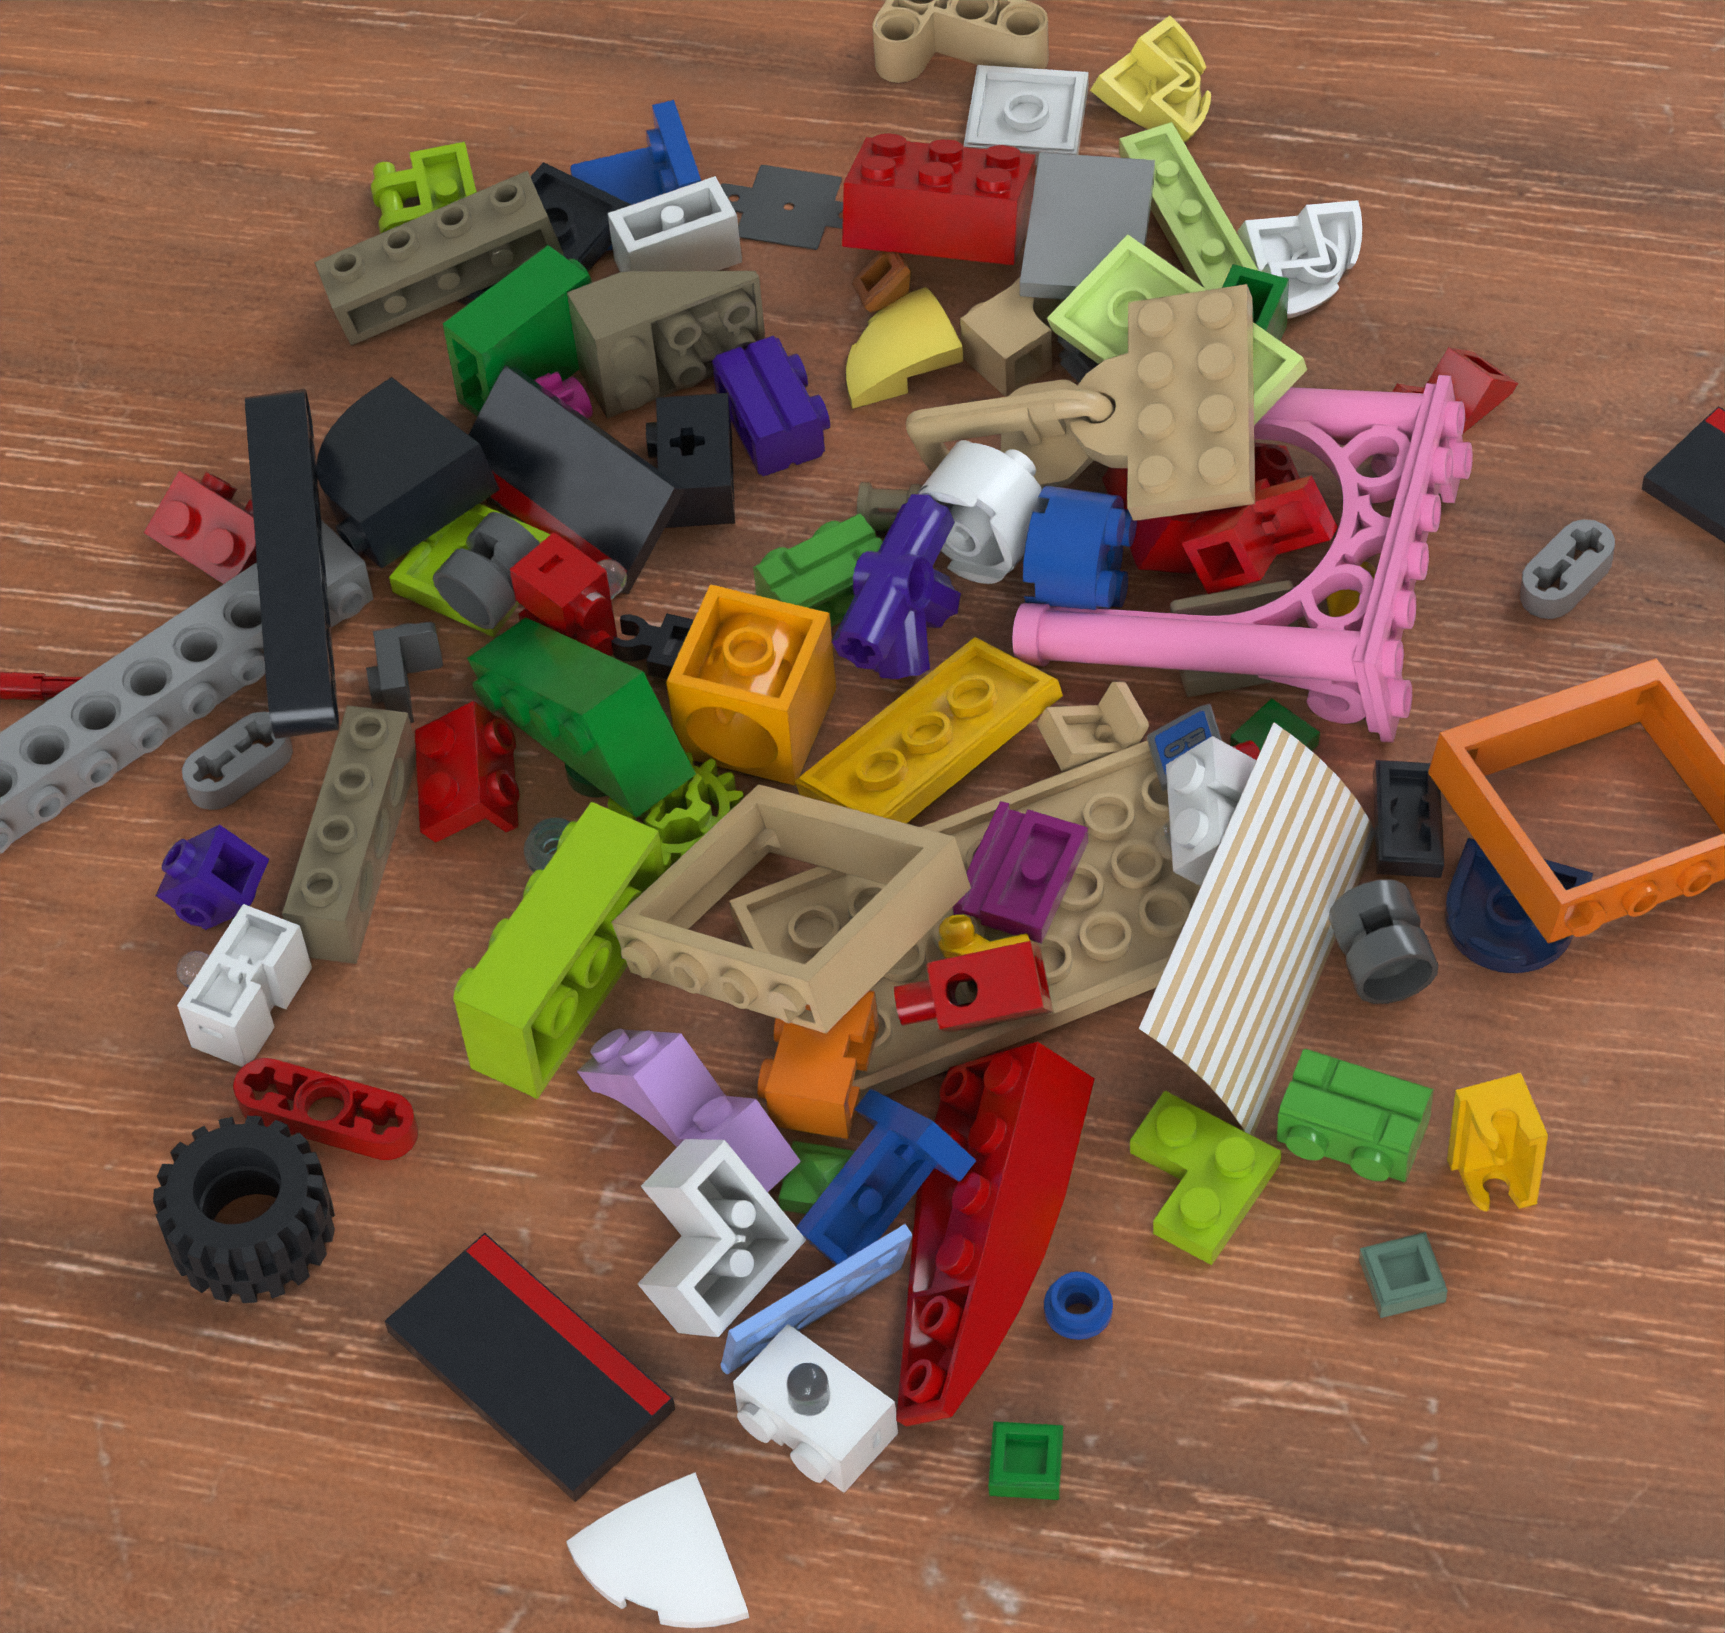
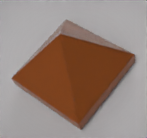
[852,251,911,313]

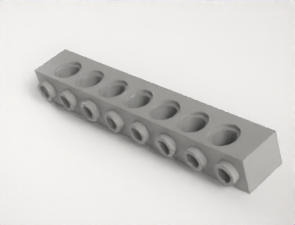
[0,520,374,854]

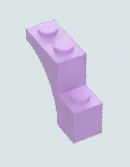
[577,1028,801,1192]

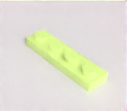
[1119,122,1258,290]

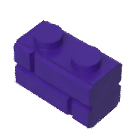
[712,336,830,477]

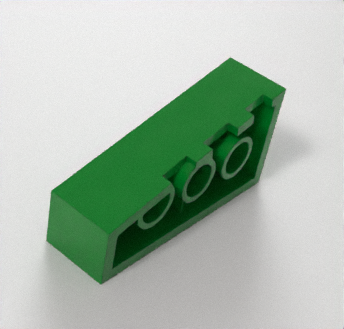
[467,617,696,818]

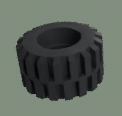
[153,1115,335,1303]

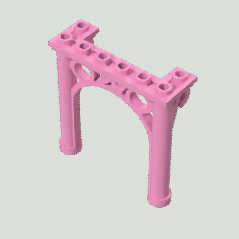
[1012,375,1473,743]

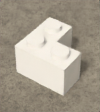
[638,1139,806,1337]

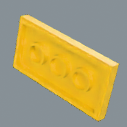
[795,637,1063,823]

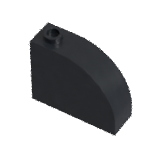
[316,377,500,568]

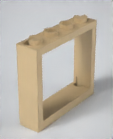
[612,784,971,1033]

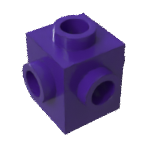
[156,824,269,930]

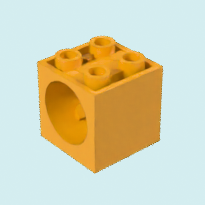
[666,584,836,786]

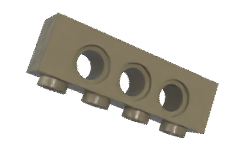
[282,705,416,964]

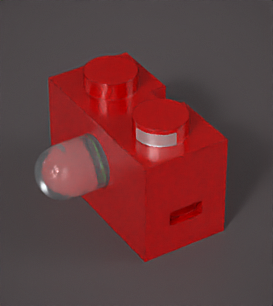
[510,532,627,656]

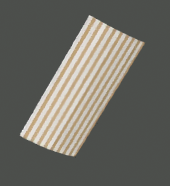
[1138,722,1375,1136]

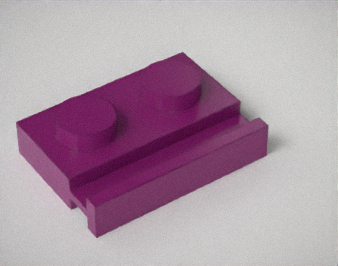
[953,801,1088,944]

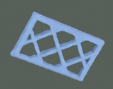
[720,1224,913,1374]

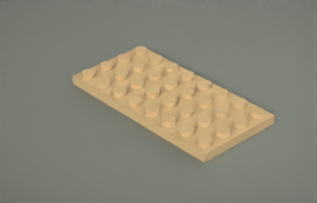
[729,741,1201,1102]

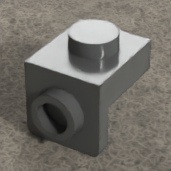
[366,622,443,723]

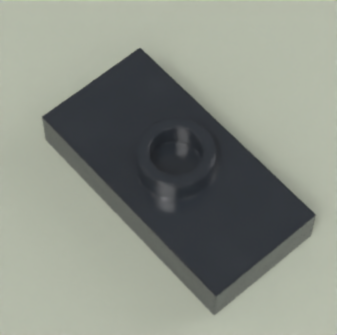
[1373,760,1444,878]

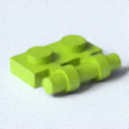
[371,142,476,234]

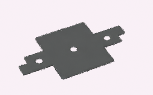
[721,165,843,250]

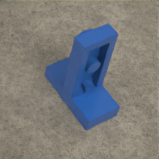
[796,1088,977,1265]

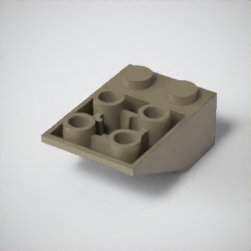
[567,271,766,418]

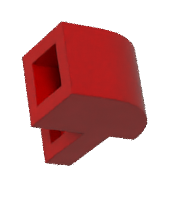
[1181,475,1338,594]

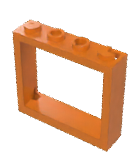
[1428,658,1725,944]

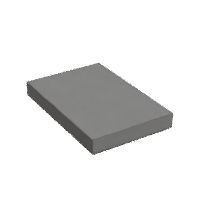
[1020,152,1155,300]

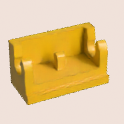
[1447,1072,1548,1211]

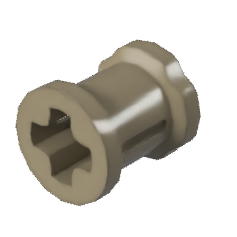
[857,482,922,531]

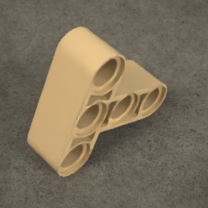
[872,0,1049,83]

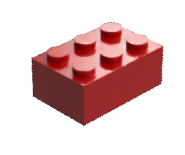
[842,133,1036,265]

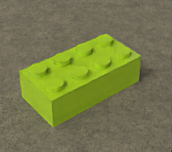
[453,802,665,1099]

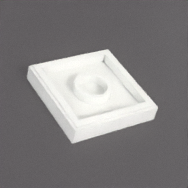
[963,65,1089,165]

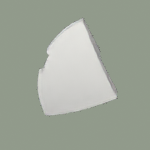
[1237,200,1362,319]
[566,1473,749,1628]

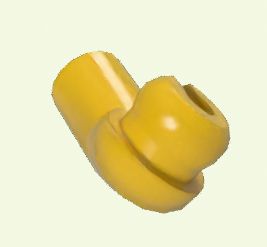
[938,915,1030,959]

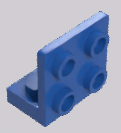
[570,100,701,251]

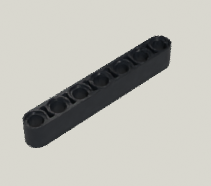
[245,389,339,739]

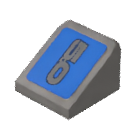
[1147,704,1222,791]

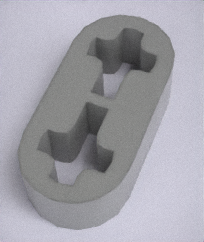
[1520,519,1615,619]
[182,711,293,810]

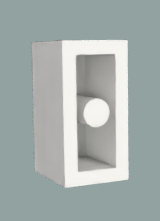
[608,176,742,272]

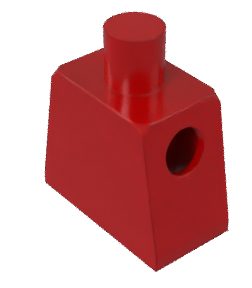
[894,941,1054,1032]

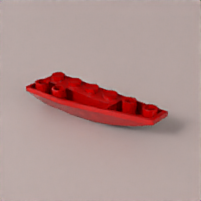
[896,1041,1095,1426]

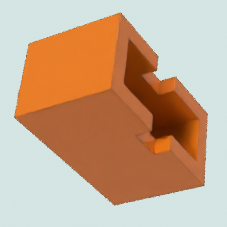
[757,991,879,1139]

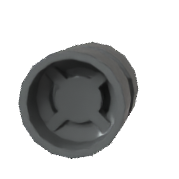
[432,512,540,629]
[1329,880,1439,1004]

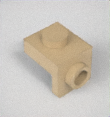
[1036,682,1149,771]

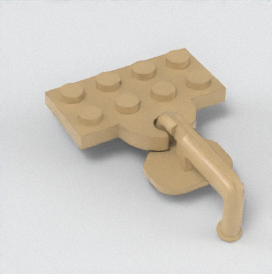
[905,284,1255,521]

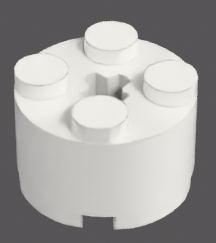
[917,440,1048,584]

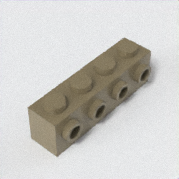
[314,170,564,346]

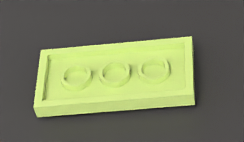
[1047,234,1307,425]

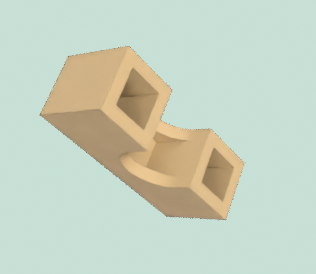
[960,277,1064,397]

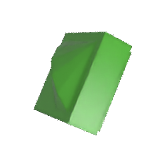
[778,1141,855,1214]

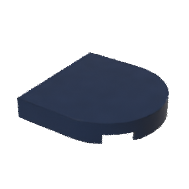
[1445,838,1593,973]

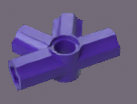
[831,494,961,679]

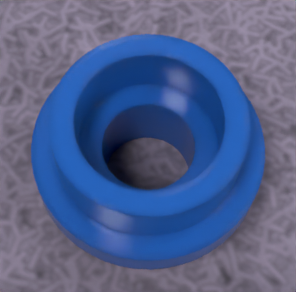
[1044,1271,1113,1340]

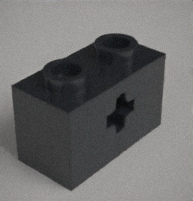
[646,393,735,528]

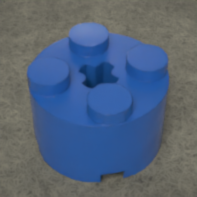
[1023,486,1137,610]

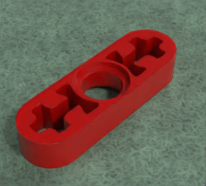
[233,1058,418,1160]

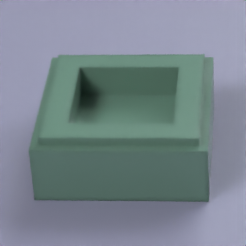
[1359,1232,1448,1318]

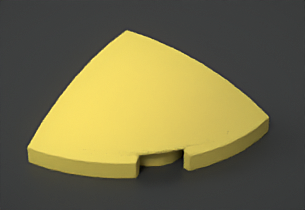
[1090,15,1211,142]
[846,287,963,409]

